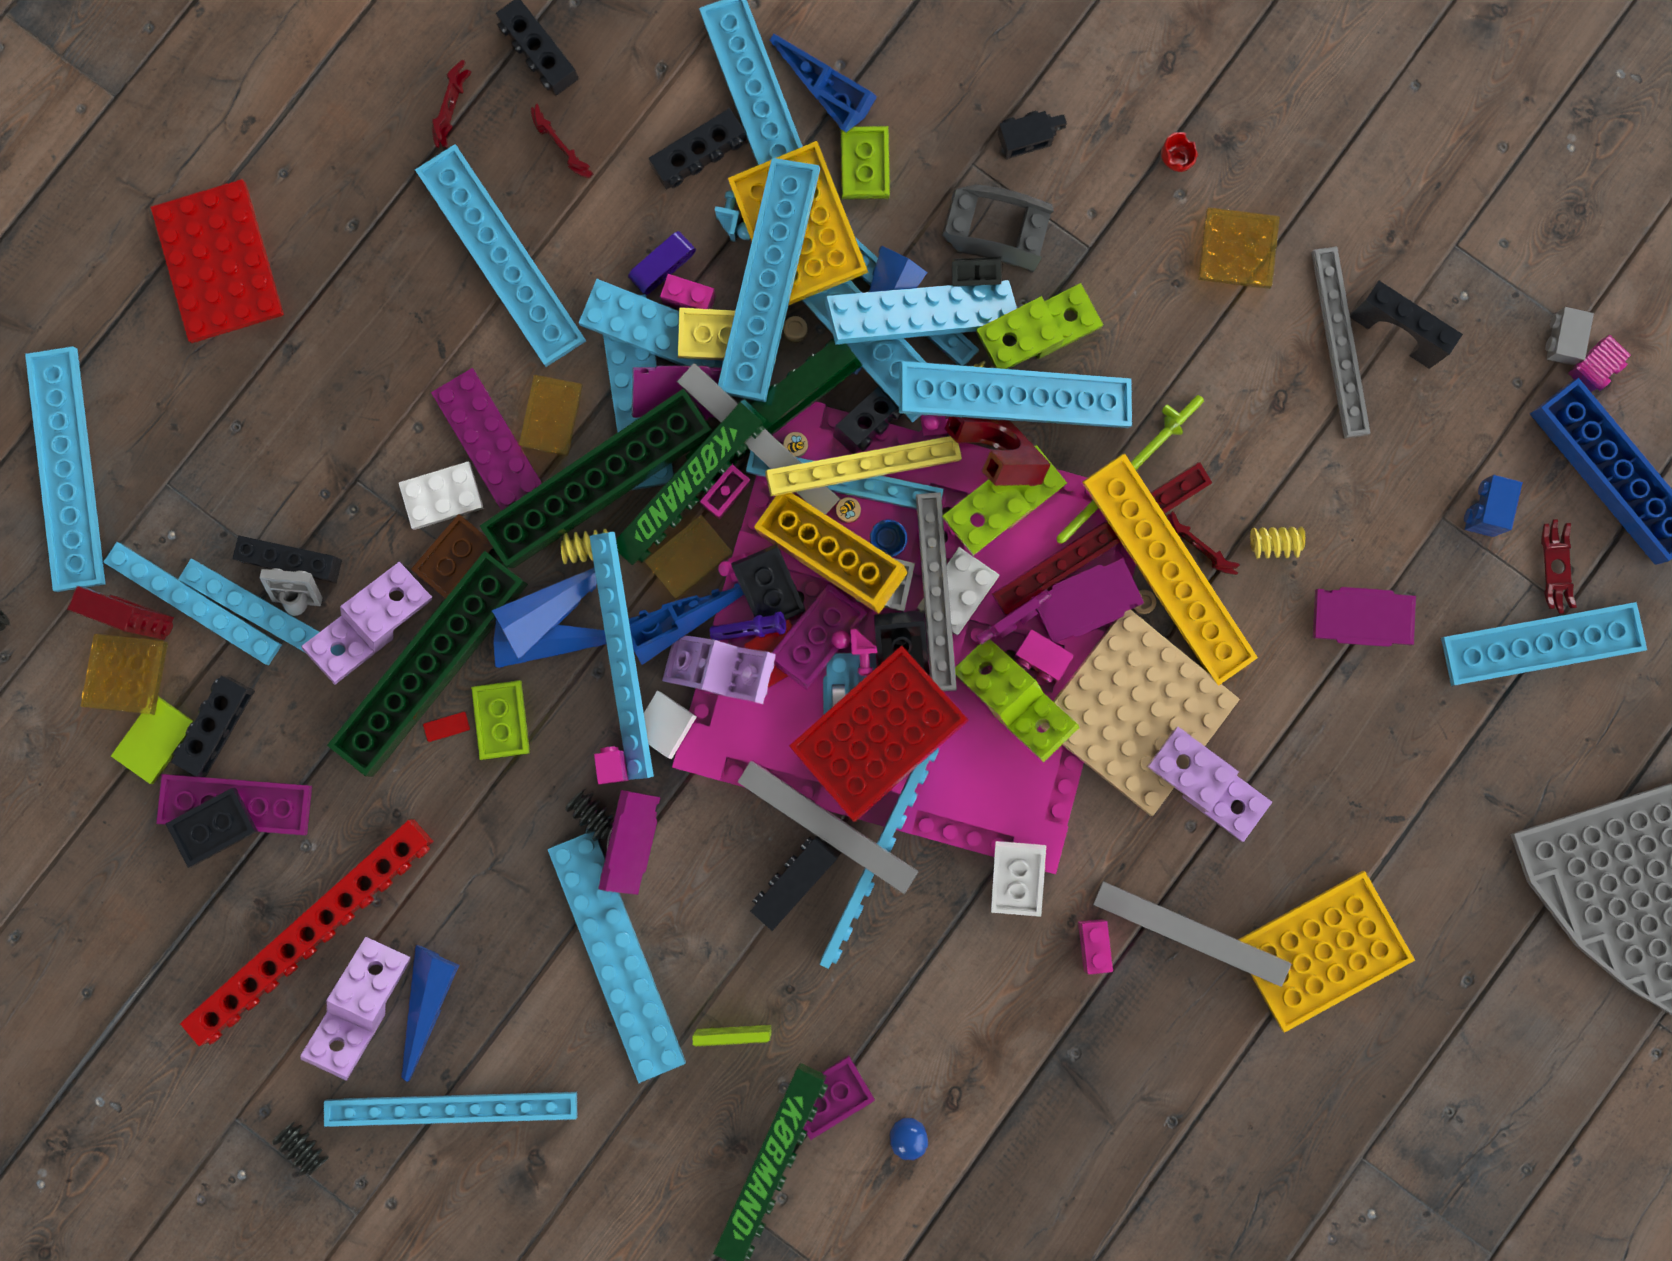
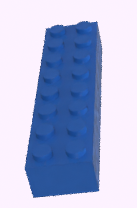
[1530,378,1672,565]

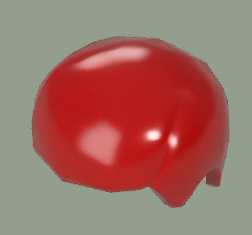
[1161,132,1198,172]

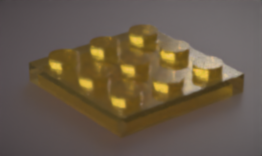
[1198,207,1280,289]
[80,634,168,715]

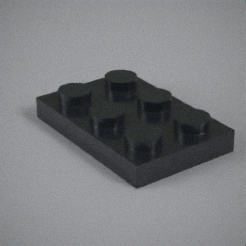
[731,544,806,620]
[166,788,258,868]

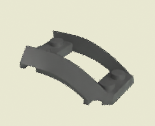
[942,184,1054,273]

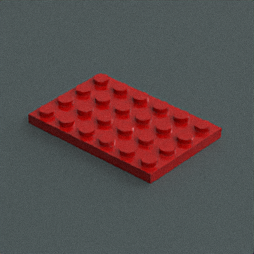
[151,179,284,343]
[789,646,969,822]

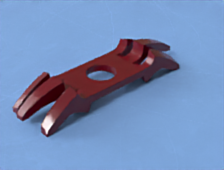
[432,60,471,149]
[531,103,594,179]
[1165,511,1240,575]
[1541,519,1577,614]

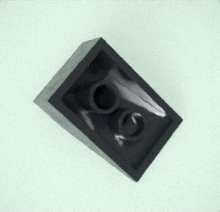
[874,610,930,676]

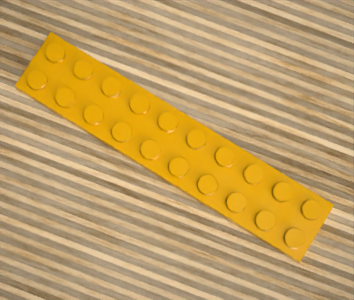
[1082,454,1258,686]

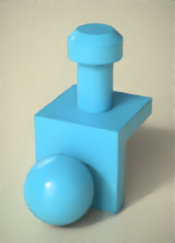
[715,190,751,242]

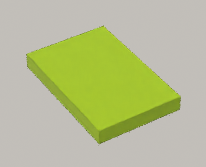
[841,126,890,199]
[471,680,530,760]
[111,695,193,784]
[692,1025,772,1046]

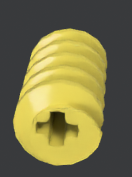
[1250,527,1306,559]
[561,529,607,564]

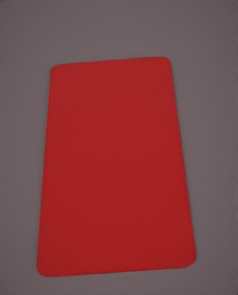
[423,712,470,742]

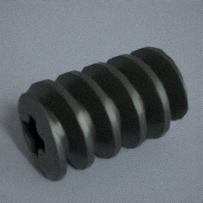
[565,788,614,841]
[272,1121,329,1177]

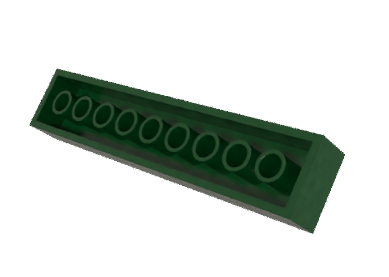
[480,388,713,568]
[327,551,528,777]

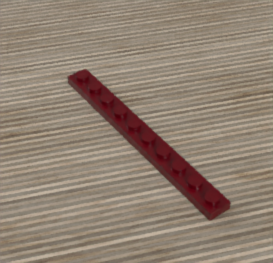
[992,462,1212,615]

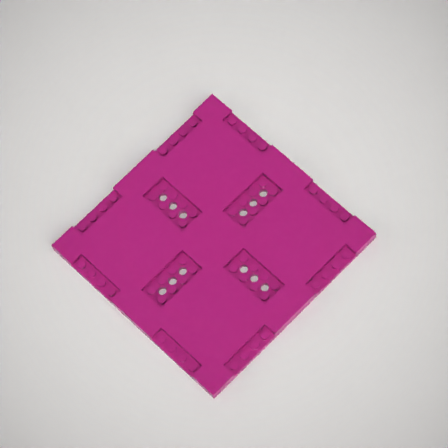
[672,402,1136,874]

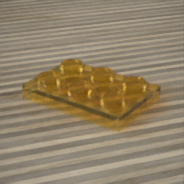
[519,375,583,456]
[645,515,733,599]

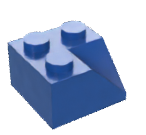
[1464,475,1523,537]

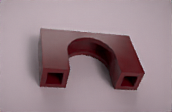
[944,416,1051,486]
[67,586,174,640]

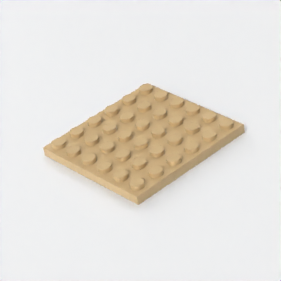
[1039,610,1240,816]

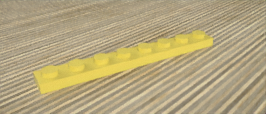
[765,436,962,496]

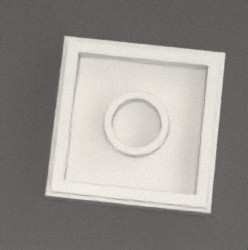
[644,691,697,759]

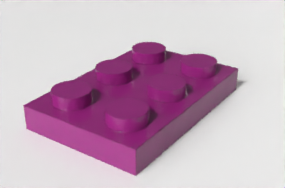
[803,1055,875,1140]

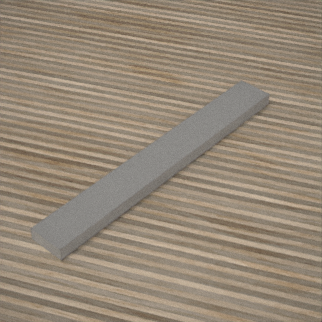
[1311,247,1370,439]
[677,363,840,515]
[916,492,957,691]
[738,761,919,894]
[1093,881,1291,987]

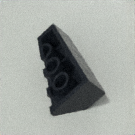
[750,836,842,931]

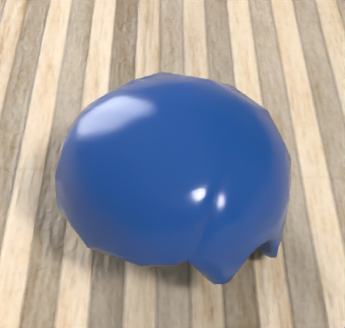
[870,520,907,557]
[889,1118,928,1160]

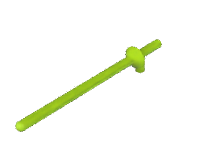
[1056,395,1204,544]

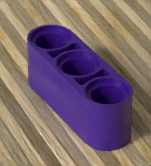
[628,231,696,295]

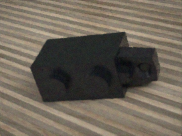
[997,111,1067,159]

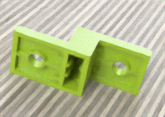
[976,283,1103,369]
[942,445,1067,556]
[955,639,1080,762]

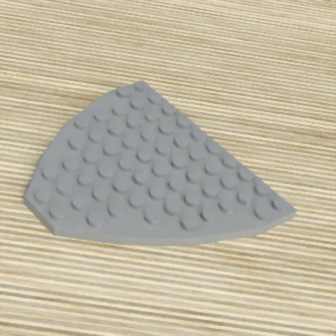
[1511,783,1672,1015]

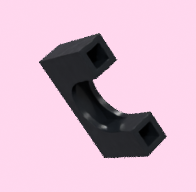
[1350,280,1463,369]

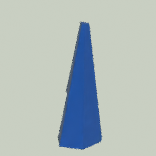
[770,33,877,132]
[852,246,927,375]
[492,568,597,661]
[629,583,744,665]
[494,621,607,668]
[401,945,459,1082]

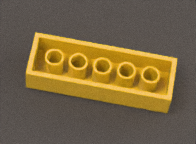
[754,493,908,614]

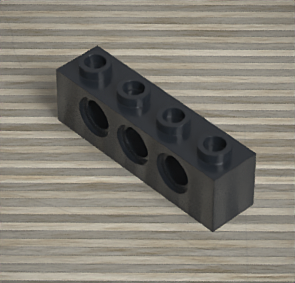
[496,0,579,96]
[648,108,746,190]
[833,386,904,454]
[232,535,342,583]
[171,675,255,777]

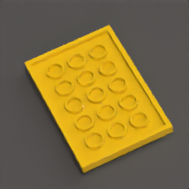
[728,141,869,306]
[1238,871,1415,1033]

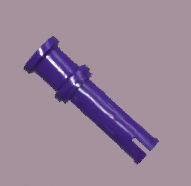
[710,612,786,641]

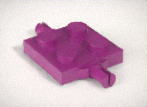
[976,589,1052,645]

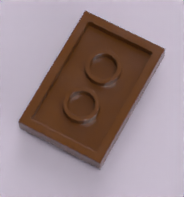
[411,514,494,599]

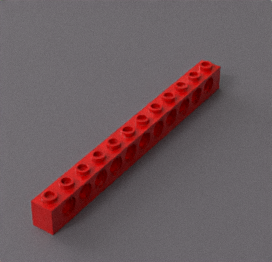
[180,819,434,1046]

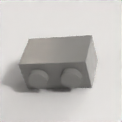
[1545,307,1594,366]

